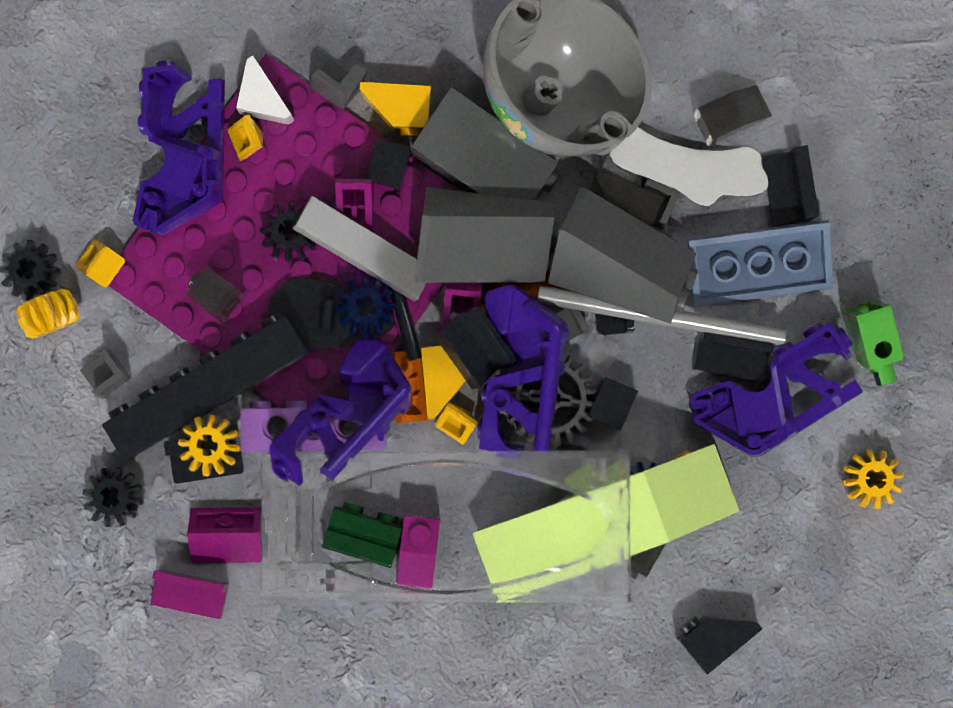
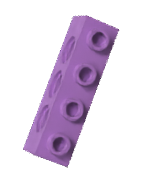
[241,401,387,452]

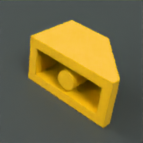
[359,82,431,139]
[421,346,466,420]

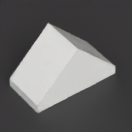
[236,56,294,125]

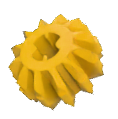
[16,289,80,338]
[178,415,241,476]
[842,449,904,509]

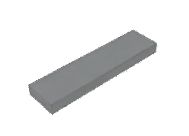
[292,196,426,302]

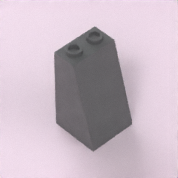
[411,87,560,200]
[415,187,561,283]
[548,187,698,324]

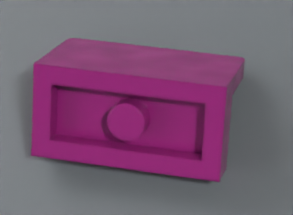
[187,507,263,563]
[150,569,229,619]

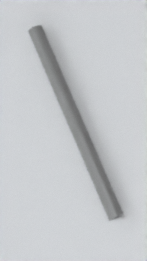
[537,285,786,346]

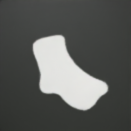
[610,127,768,206]

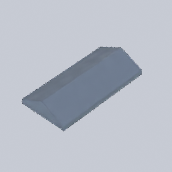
[688,220,833,307]

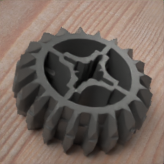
[507,355,598,446]

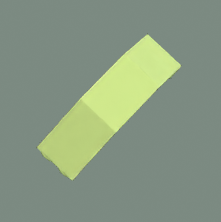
[472,444,739,601]

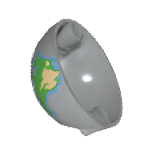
[483,0,651,157]

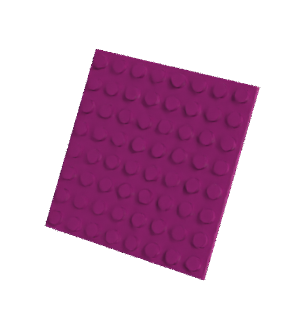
[108,54,460,434]

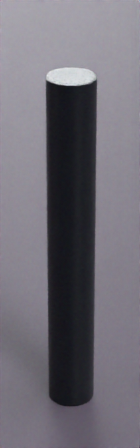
[387,286,422,362]

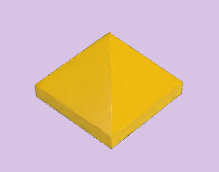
[227,115,263,161]
[434,403,478,445]

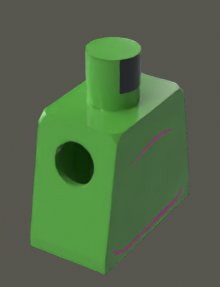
[841,300,904,386]

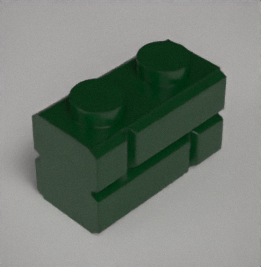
[322,501,403,568]

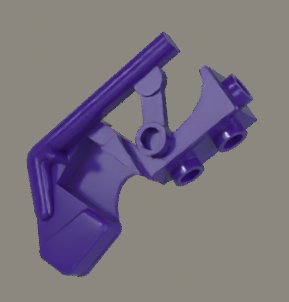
[133,61,225,236]
[477,284,569,459]
[690,322,863,457]
[269,338,412,486]

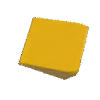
[75,238,125,288]

